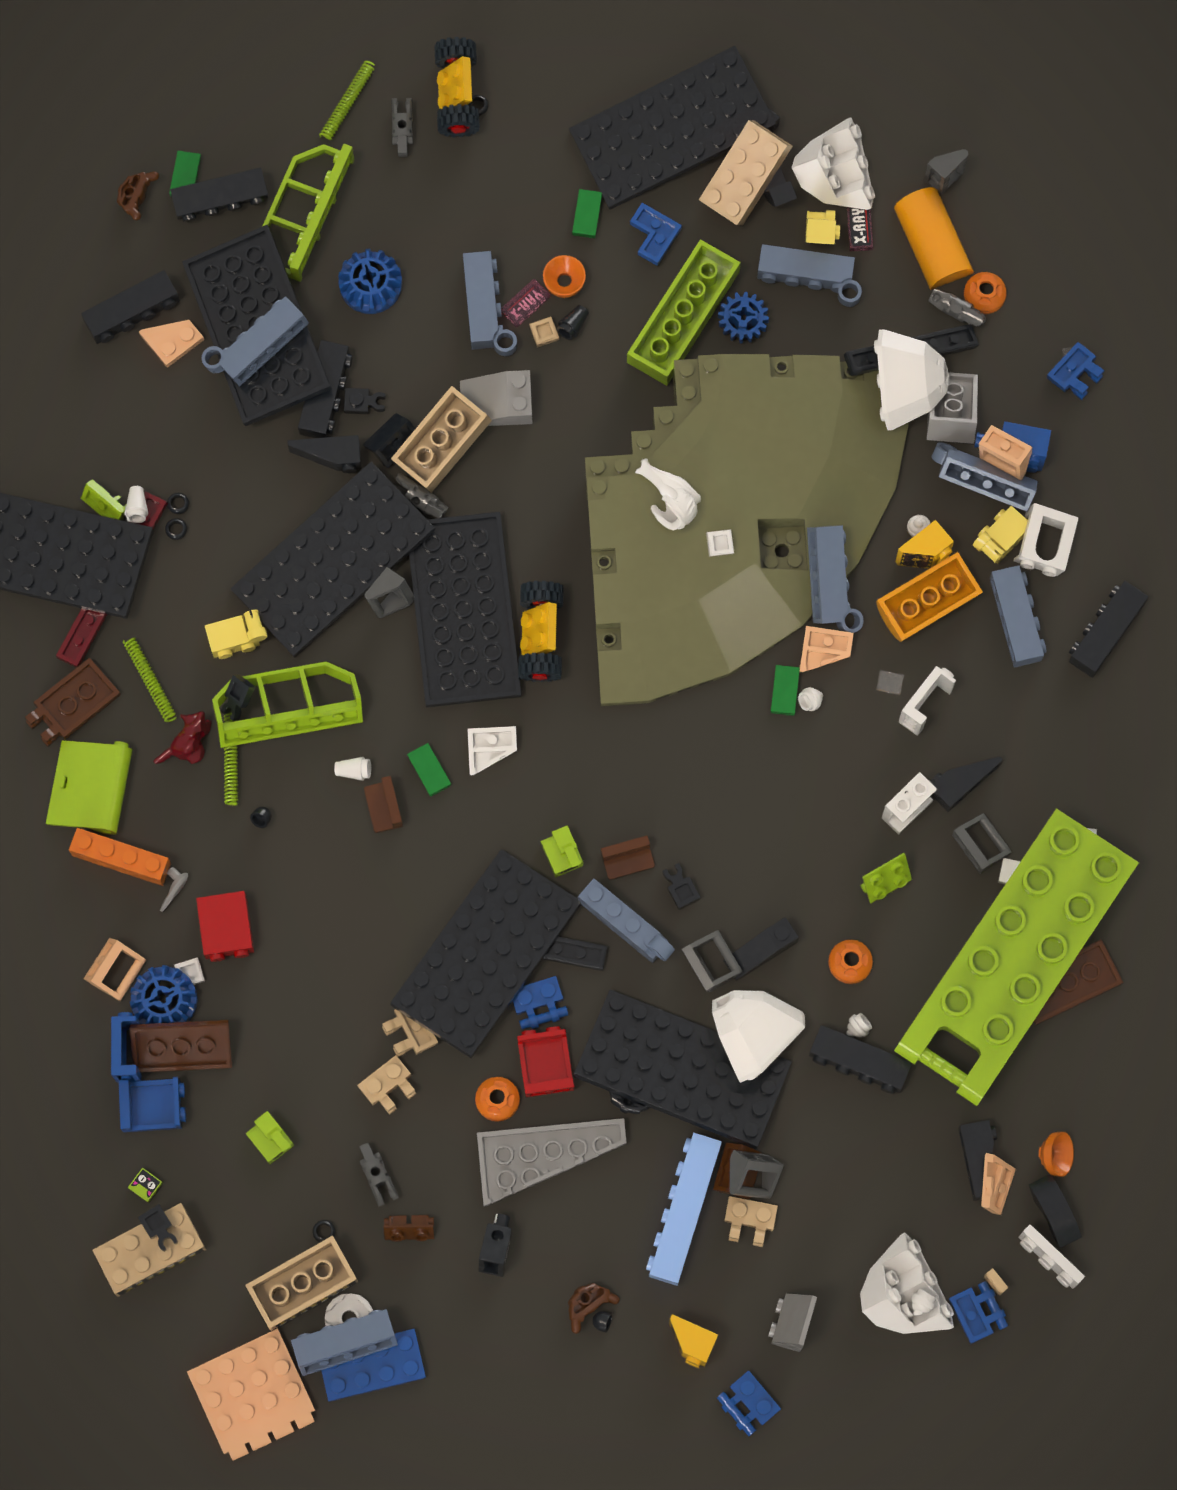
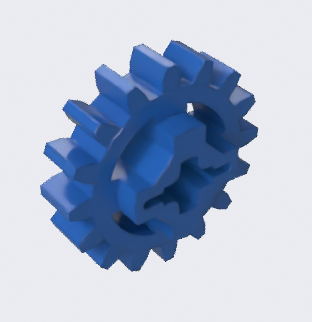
[718,292,769,343]

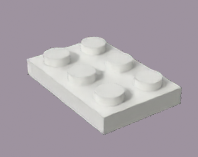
[1019,1225,1085,1289]

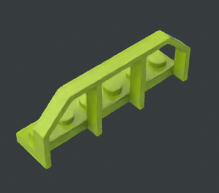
[263,144,354,282]
[212,662,363,748]

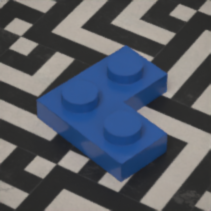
[630,203,682,266]

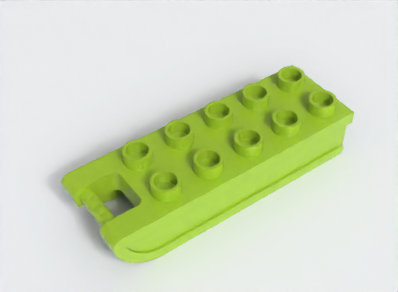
[894,808,1139,1106]

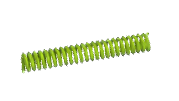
[319,61,375,140]
[122,638,177,722]
[224,713,238,805]

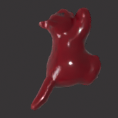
[153,711,212,764]

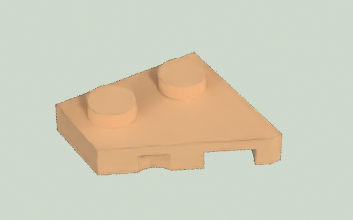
[139,320,204,368]
[799,626,854,673]
[981,1153,1016,1215]

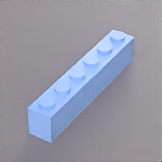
[646,1133,722,1286]

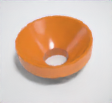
[543,255,586,298]
[964,272,1006,314]
[828,940,873,984]
[475,1077,520,1122]
[1039,1132,1074,1177]

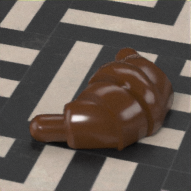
[117,171,159,220]
[568,1283,620,1334]

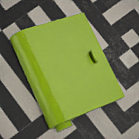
[46,740,133,835]

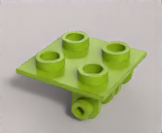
[860,853,912,904]

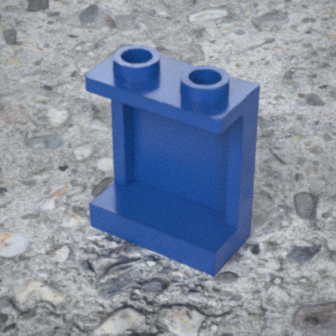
[111,1012,141,1083]
[119,1077,186,1132]

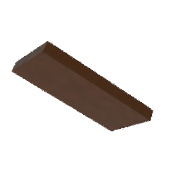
[1034,939,1123,1025]
[130,1020,232,1072]

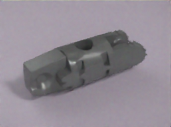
[391,98,413,157]
[928,288,987,327]
[394,473,449,518]
[359,1143,399,1206]

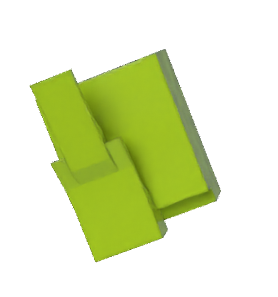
[541,826,583,878]
[246,1111,294,1164]

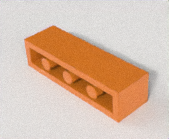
[69,828,171,886]

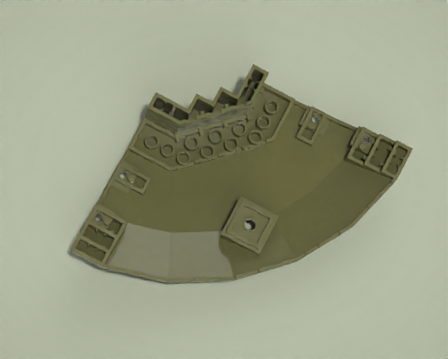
[585,354,909,706]

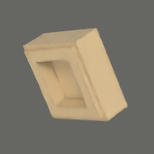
[529,317,559,348]
[984,1268,1008,1296]

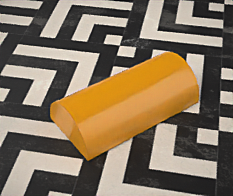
[894,187,974,290]
[876,552,983,642]

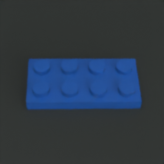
[321,1329,426,1402]

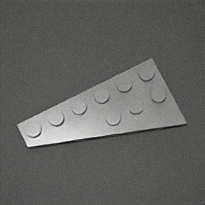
[477,1118,626,1207]

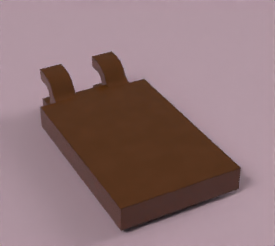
[25,658,120,747]

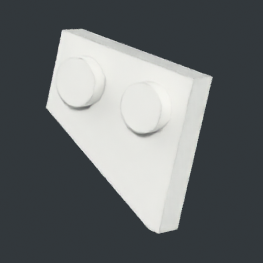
[468,726,517,775]

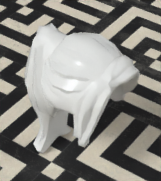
[635,458,701,531]

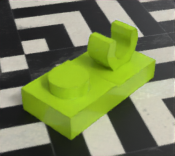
[81,479,126,520]

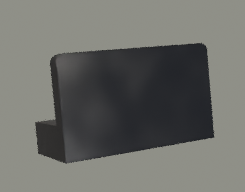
[363,413,416,468]

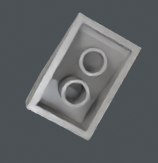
[460,370,532,426]
[927,372,978,444]
[768,1293,817,1352]

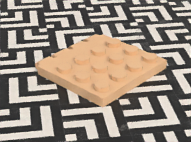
[187,1328,316,1461]

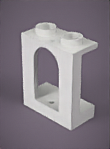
[1014,503,1078,577]
[899,666,956,736]
[882,772,937,835]

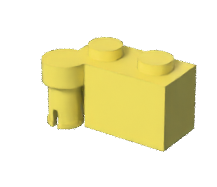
[805,210,840,244]
[973,506,1028,564]
[204,610,268,659]

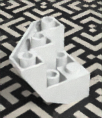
[792,117,875,210]
[874,329,949,430]
[712,990,805,1083]
[860,1232,954,1334]

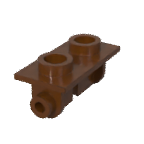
[384,1215,434,1242]

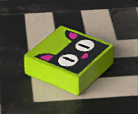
[128,1168,163,1203]

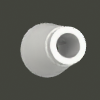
[124,486,148,523]
[335,757,371,781]

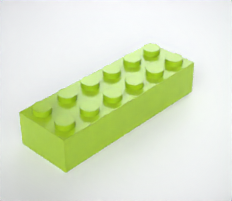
[627,239,741,386]

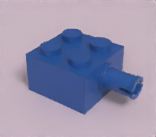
[974,421,1051,473]

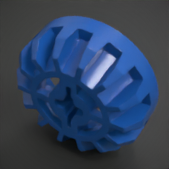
[338,249,402,314]
[130,965,197,1024]

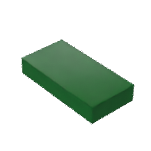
[169,150,201,197]
[572,189,602,238]
[771,665,800,716]
[407,743,451,797]

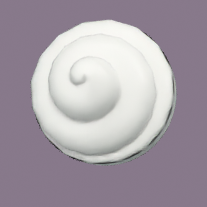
[907,515,930,537]
[798,687,823,711]
[846,1013,872,1038]
[911,1289,936,1315]

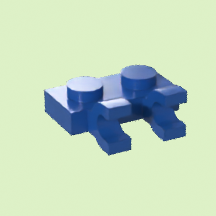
[1047,342,1104,400]

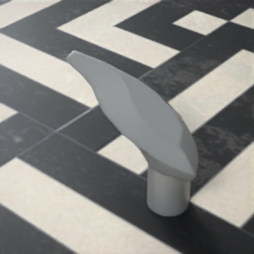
[160,867,188,912]

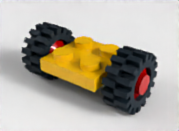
[434,37,480,138]
[518,581,564,682]

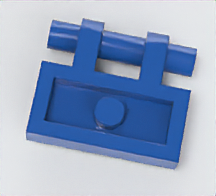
[513,976,568,1030]
[949,1281,1008,1344]
[717,1371,781,1436]

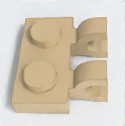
[382,1009,438,1057]
[357,1055,416,1115]
[724,1196,778,1247]

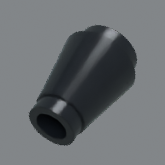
[557,305,589,340]

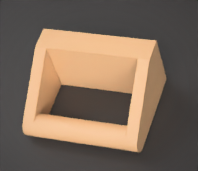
[979,425,1032,480]
[84,938,147,1001]

